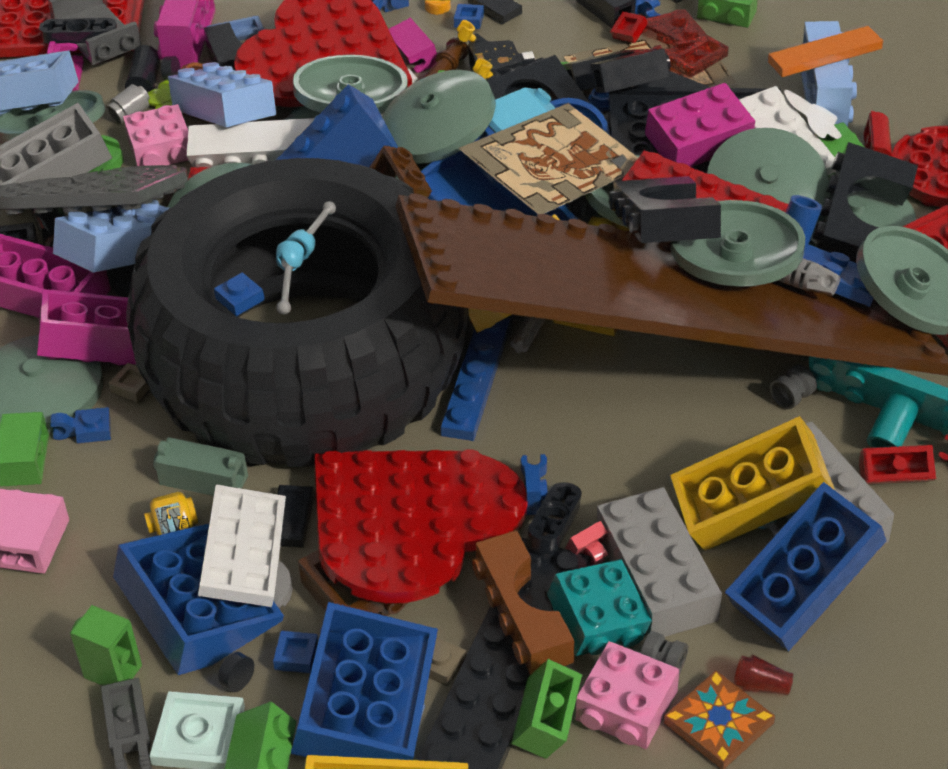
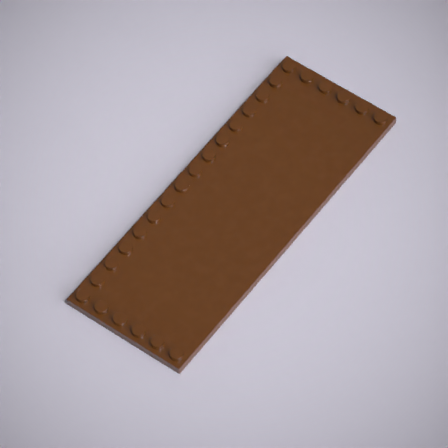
[395,194,948,376]

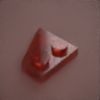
[642,9,709,52]
[653,36,729,78]

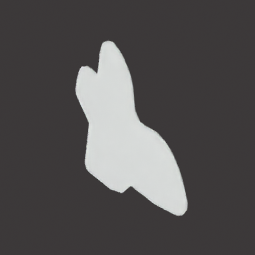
[784,90,841,139]

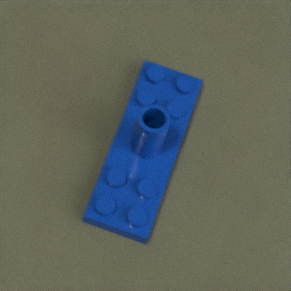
[785,195,875,307]

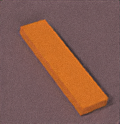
[768,26,883,77]

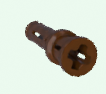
[422,37,469,79]

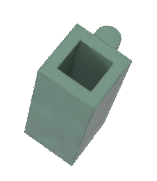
[153,437,248,496]

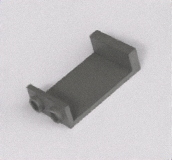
[47,0,141,65]

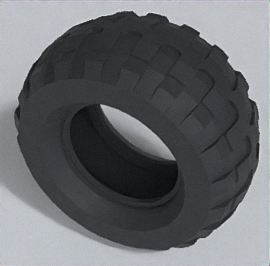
[126,158,469,467]

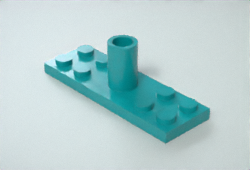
[809,356,948,448]

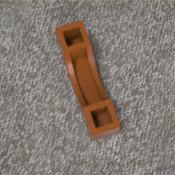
[472,530,574,675]

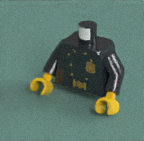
[457,20,535,81]

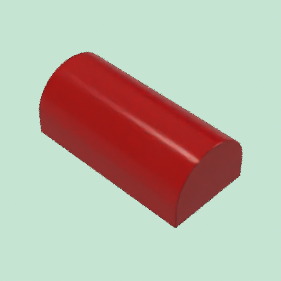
[863,111,892,156]
[859,445,936,484]

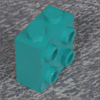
[547,559,652,656]

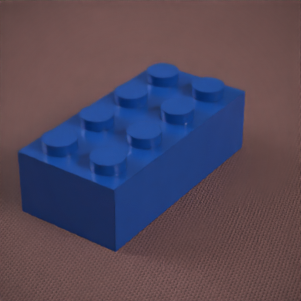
[725,482,887,652]

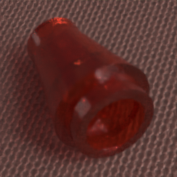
[734,654,794,696]

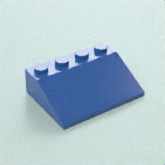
[276,84,398,167]
[113,524,284,675]
[291,602,438,760]

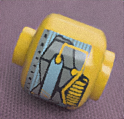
[144,492,199,536]

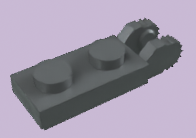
[101,677,152,769]

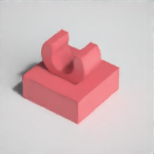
[565,521,608,566]

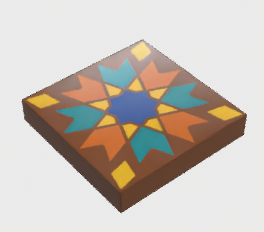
[664,671,775,769]

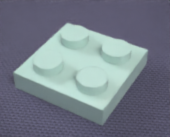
[149,691,245,769]

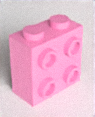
[123,104,189,166]
[0,489,69,574]
[576,641,679,750]

